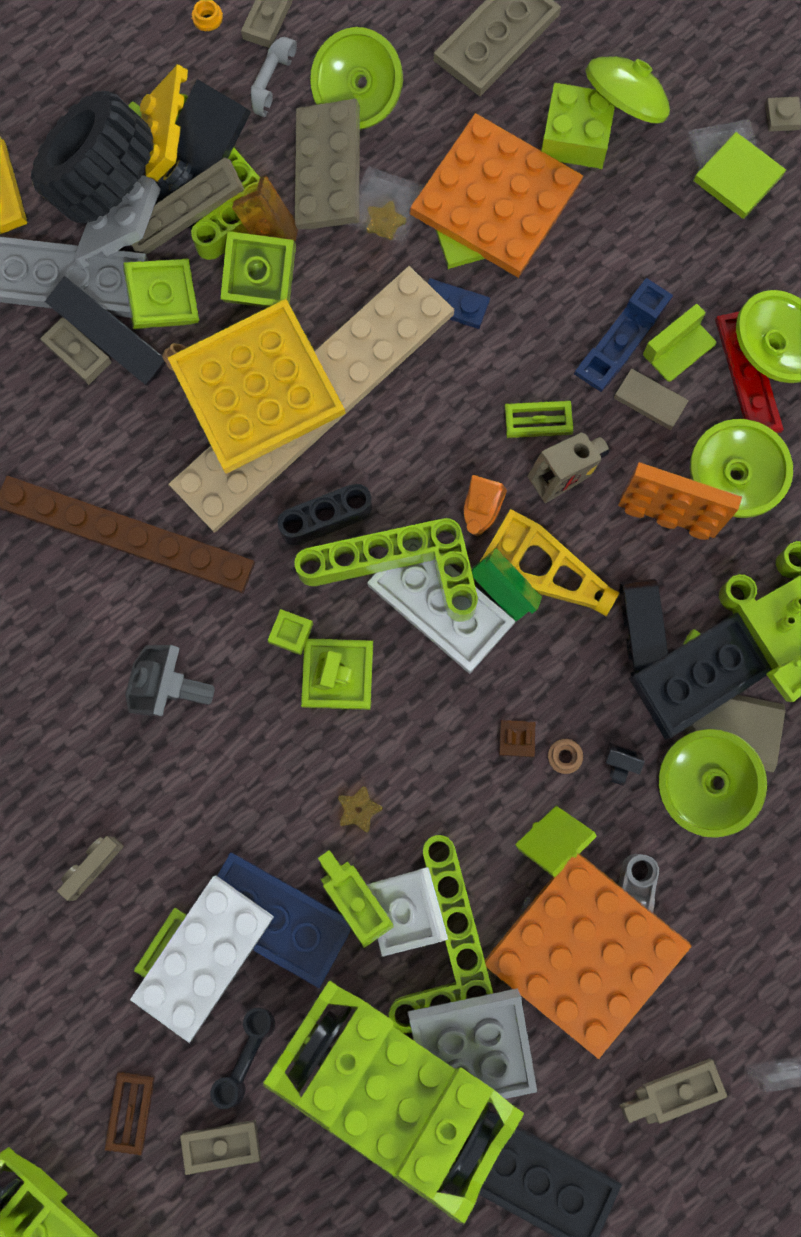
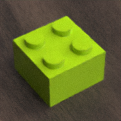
[542,83,615,169]
[220,231,296,308]

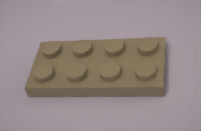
[434,0,561,96]
[295,99,360,229]

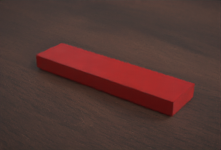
[715,312,784,433]

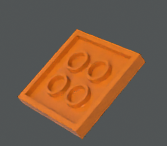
[618,462,742,540]

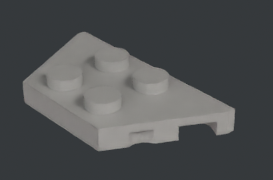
[73,175,160,268]

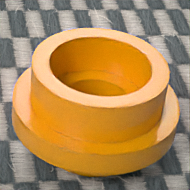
[192,0,223,31]

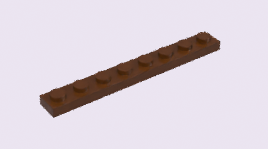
[0,476,255,594]

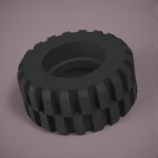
[31,90,154,223]

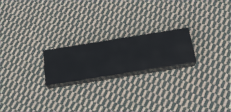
[44,276,166,386]

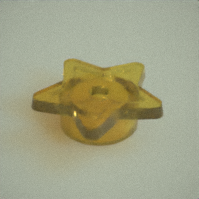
[366,201,407,240]
[338,786,383,832]

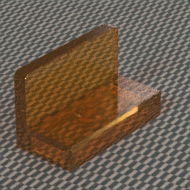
[232,175,298,242]

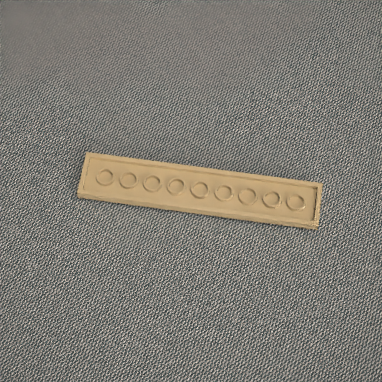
[169,266,454,533]

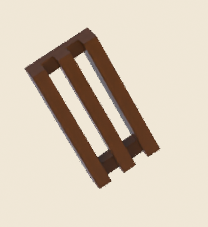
[105,1072,155,1155]

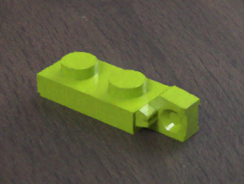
[318,850,394,948]

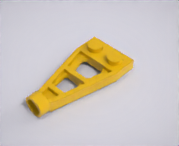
[480,509,619,616]

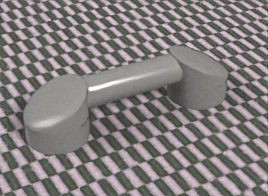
[251,37,297,117]

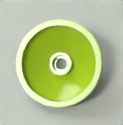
[311,27,403,129]
[586,57,670,124]
[736,290,801,383]
[690,419,793,518]
[659,729,767,837]

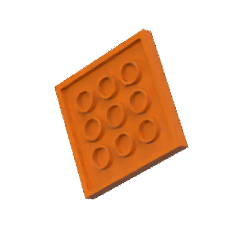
[410,113,584,278]
[485,853,692,1059]

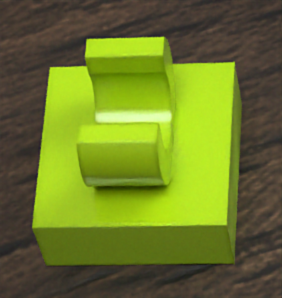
[268,609,313,655]
[311,650,354,690]

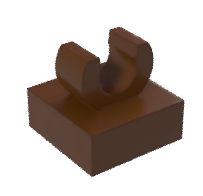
[499,720,536,758]

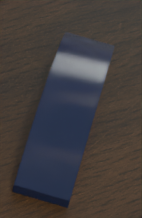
[574,278,673,392]

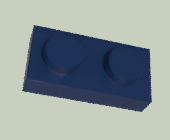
[428,278,490,329]

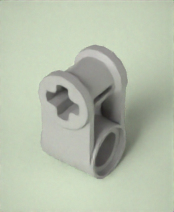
[618,854,659,913]

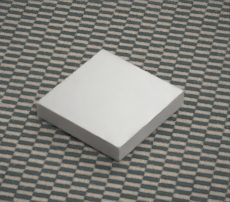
[367,867,448,956]

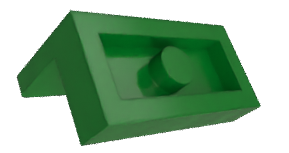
[471,548,542,622]

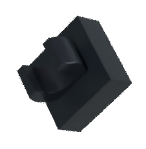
[605,742,645,786]

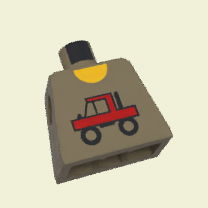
[527,433,609,503]

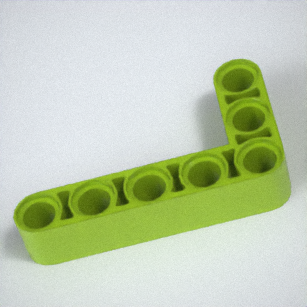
[175,94,274,260]
[295,518,478,622]
[389,835,493,1033]

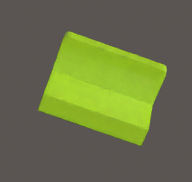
[643,304,716,382]

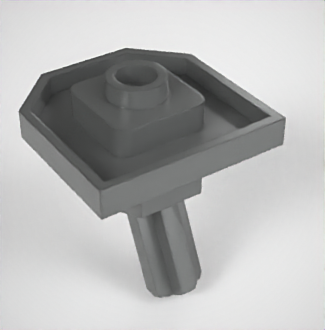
[125,645,215,716]

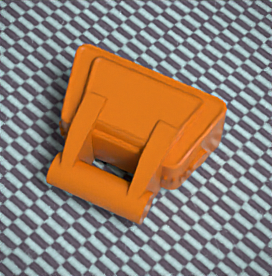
[464,475,507,536]

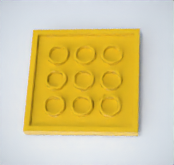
[168,299,346,474]

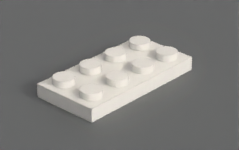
[367,539,515,674]
[130,876,274,1042]

